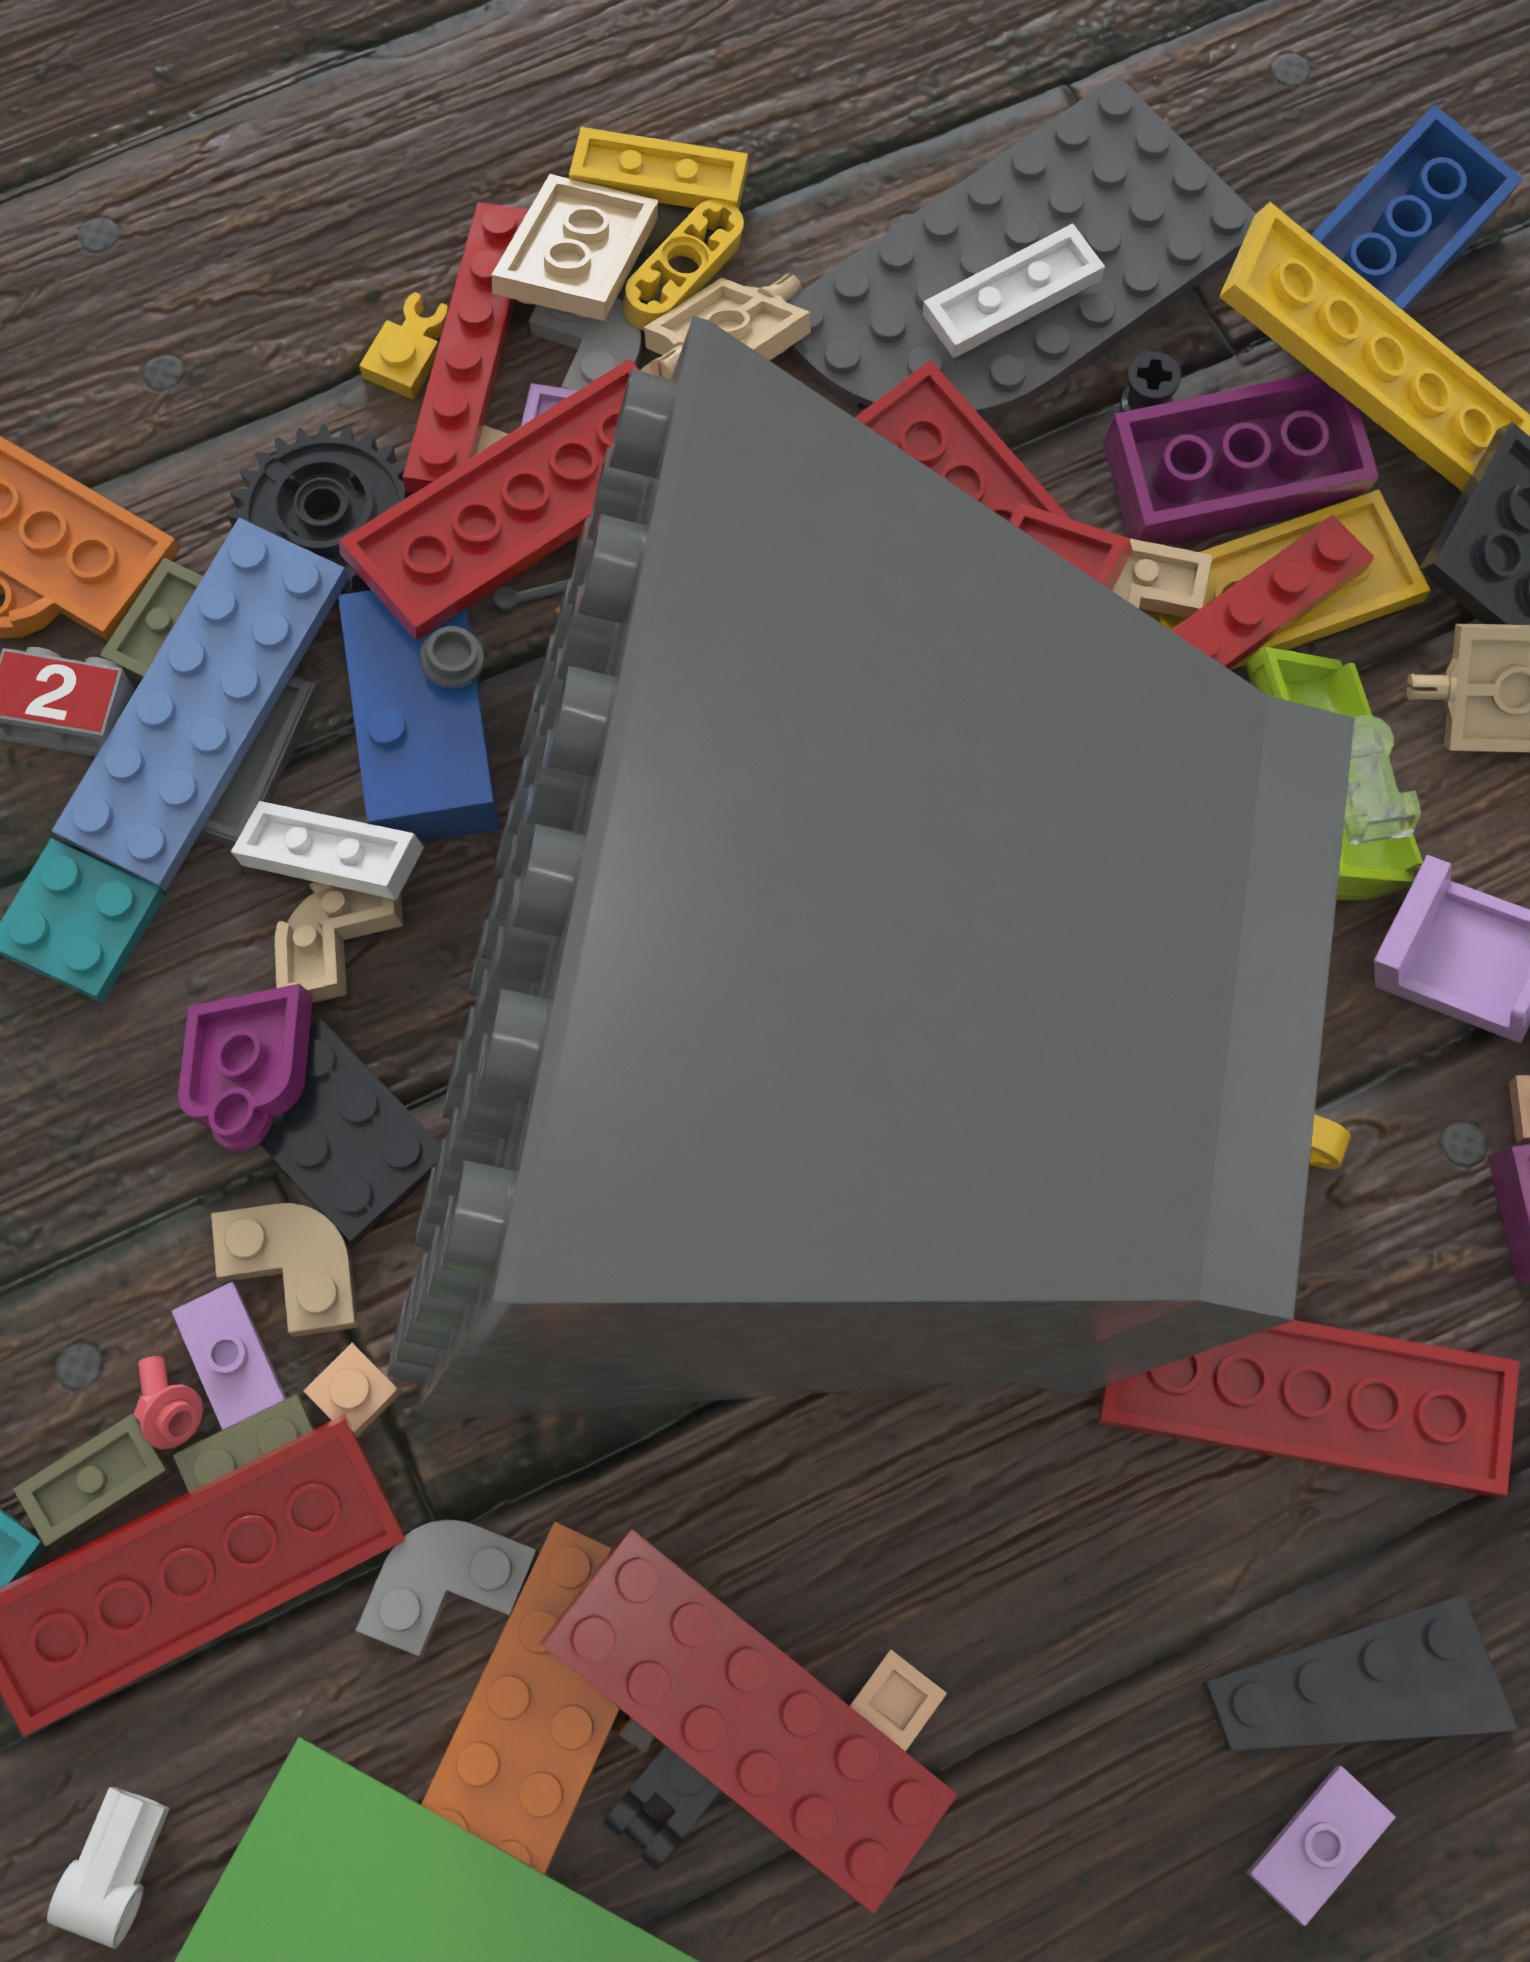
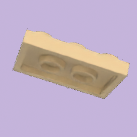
[492,174,659,321]

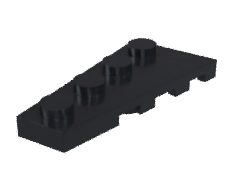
[1202,1594,1518,1751]

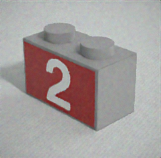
[0,647,135,756]

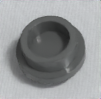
[420,626,484,688]

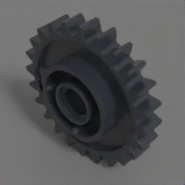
[227,424,414,595]

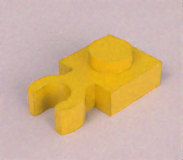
[359,292,448,400]

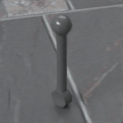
[494,580,567,614]

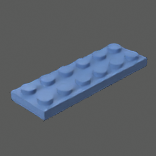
[52,518,349,892]

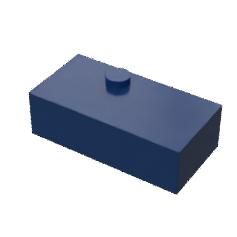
[1311,105,1523,313]
[338,590,501,843]

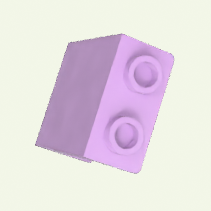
[1374,855,1530,1043]

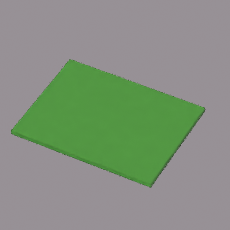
[174,1737,701,1962]

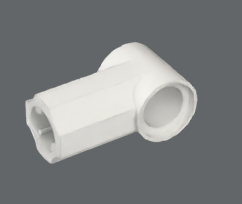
[47,1787,170,1949]

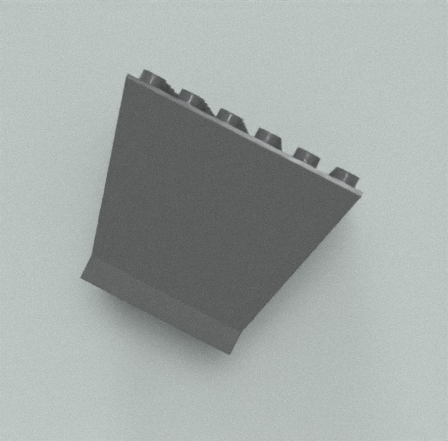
[386,316,1355,1421]

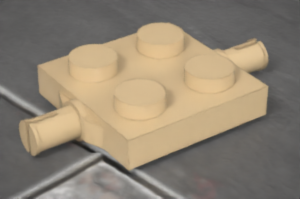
[644,273,811,379]
[1407,624,1530,752]

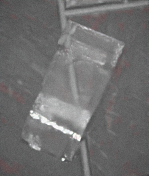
[1344,715,1421,845]

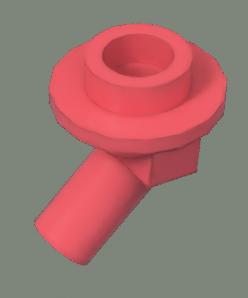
[133,1356,204,1450]

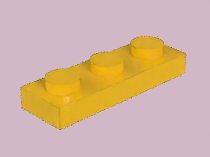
[569,127,748,209]

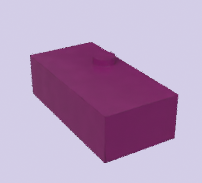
[1103,373,1379,546]

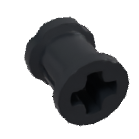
[1120,351,1181,412]

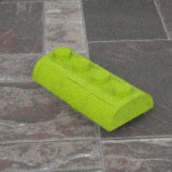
[1245,647,1423,901]

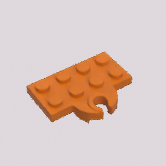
[0,436,180,641]

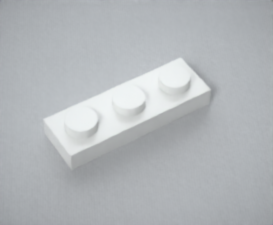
[922,223,1105,358]
[231,801,424,900]

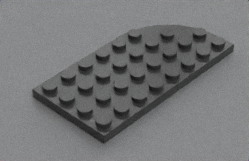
[786,75,1256,421]

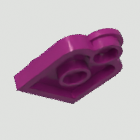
[178,983,313,1152]

